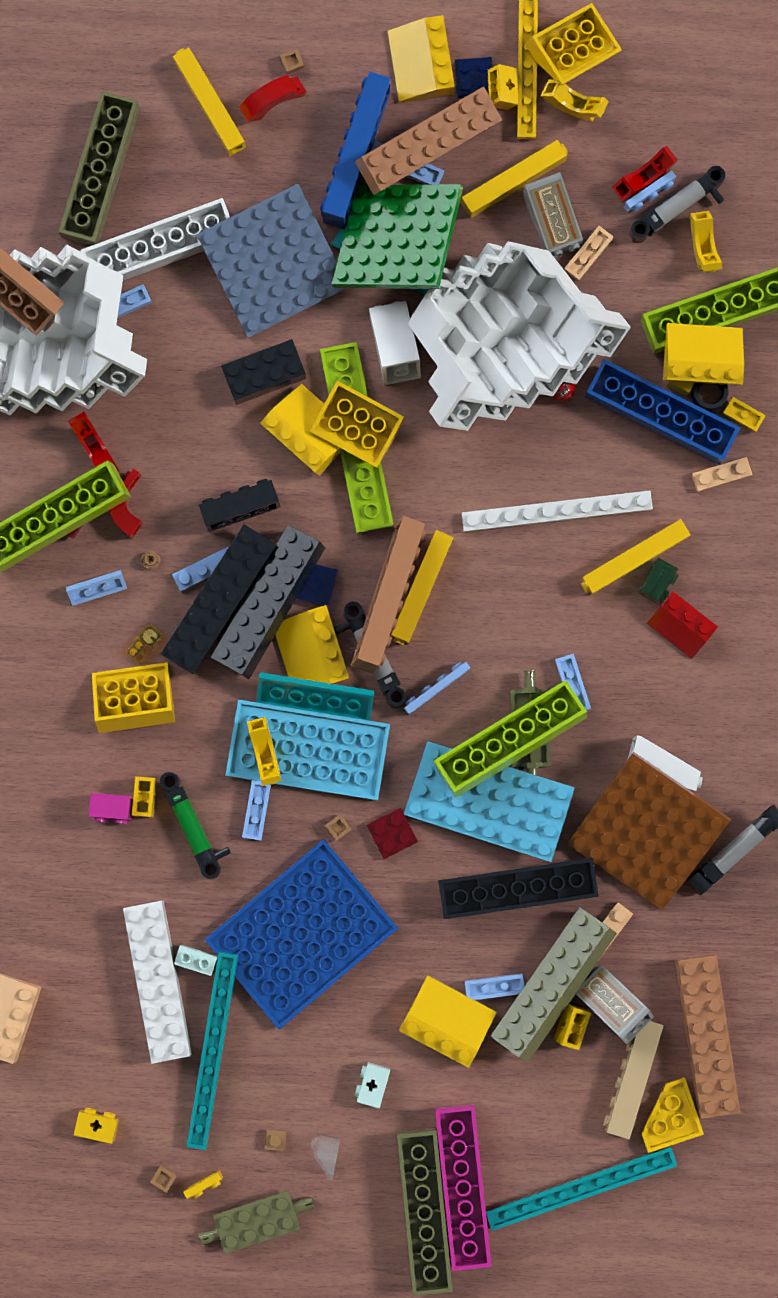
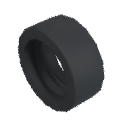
[691,383,729,412]

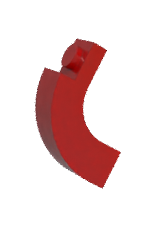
[239,75,307,122]
[612,146,678,202]
[68,411,120,472]
[109,468,143,539]

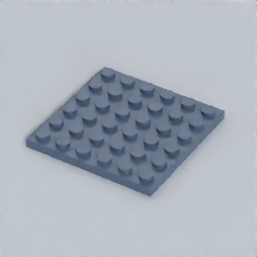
[196,184,346,338]

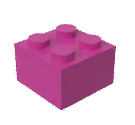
[89,793,133,824]

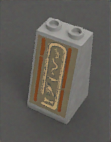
[522,172,583,258]
[576,965,654,1045]

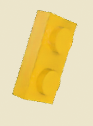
[723,397,766,433]
[183,1170,223,1199]

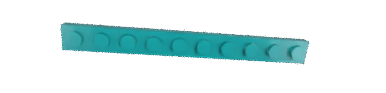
[186,952,239,1150]
[486,1146,678,1231]

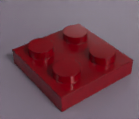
[367,808,418,859]

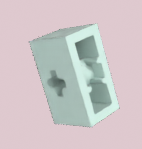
[174,945,218,976]
[354,1062,390,1108]

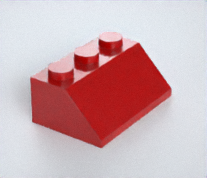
[647,591,718,659]

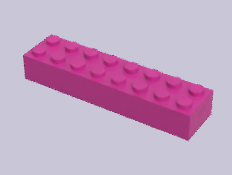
[435,1104,492,1271]

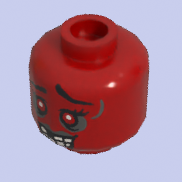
[553,382,576,402]

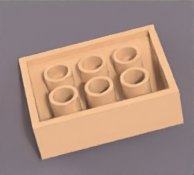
[0,973,42,1064]

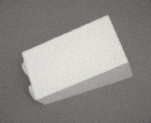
[369,301,421,385]
[627,735,703,792]

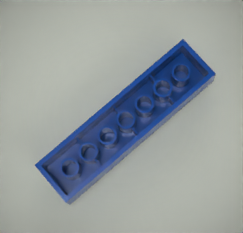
[320,71,391,229]
[585,359,741,465]

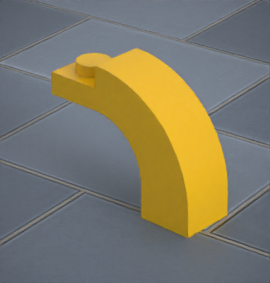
[541,80,609,121]
[690,211,722,272]
[247,717,281,786]

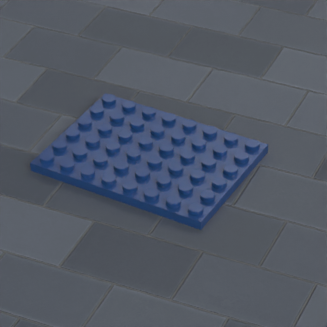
[204,839,399,1030]

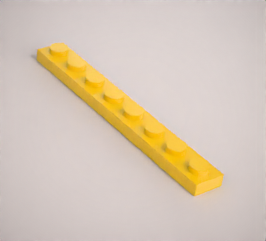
[517,0,538,140]

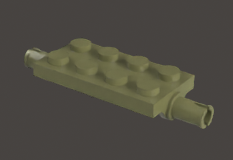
[510,670,551,776]
[199,1190,315,1254]

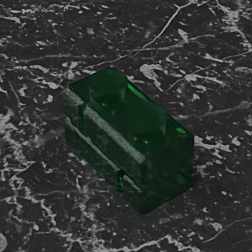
[638,558,679,604]

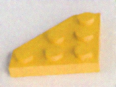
[641,1077,704,1153]

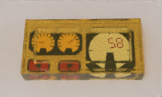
[125,623,164,664]

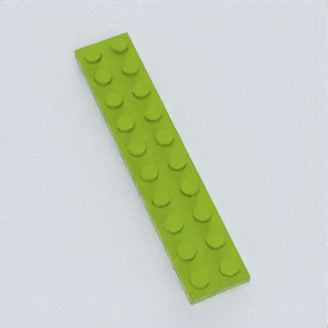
[320,342,394,534]

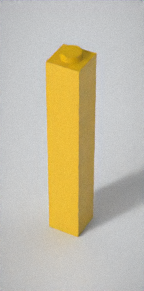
[173,47,246,156]
[461,140,568,218]
[581,519,691,595]
[391,530,453,645]

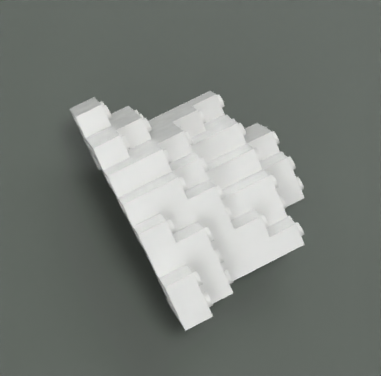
[408,241,631,431]
[0,245,147,415]

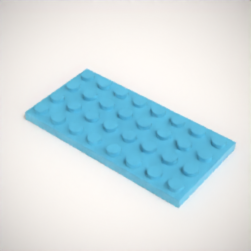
[225,700,390,800]
[404,741,575,862]

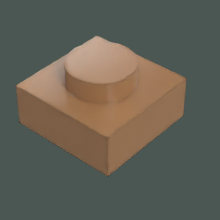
[280,49,304,74]
[325,814,352,841]
[265,1129,287,1151]
[150,1165,177,1193]

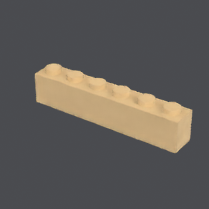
[603,1021,664,1140]

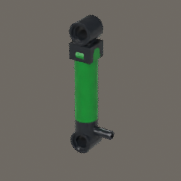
[160,772,231,879]

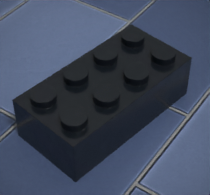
[221,339,307,405]
[199,479,281,532]

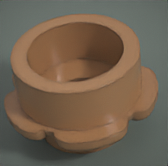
[142,551,160,569]

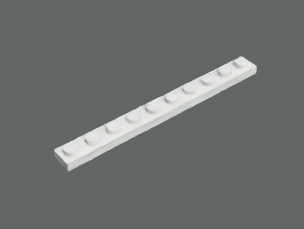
[461,491,653,532]

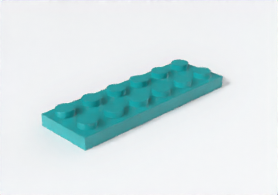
[256,672,375,721]

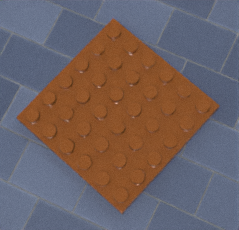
[567,752,731,910]

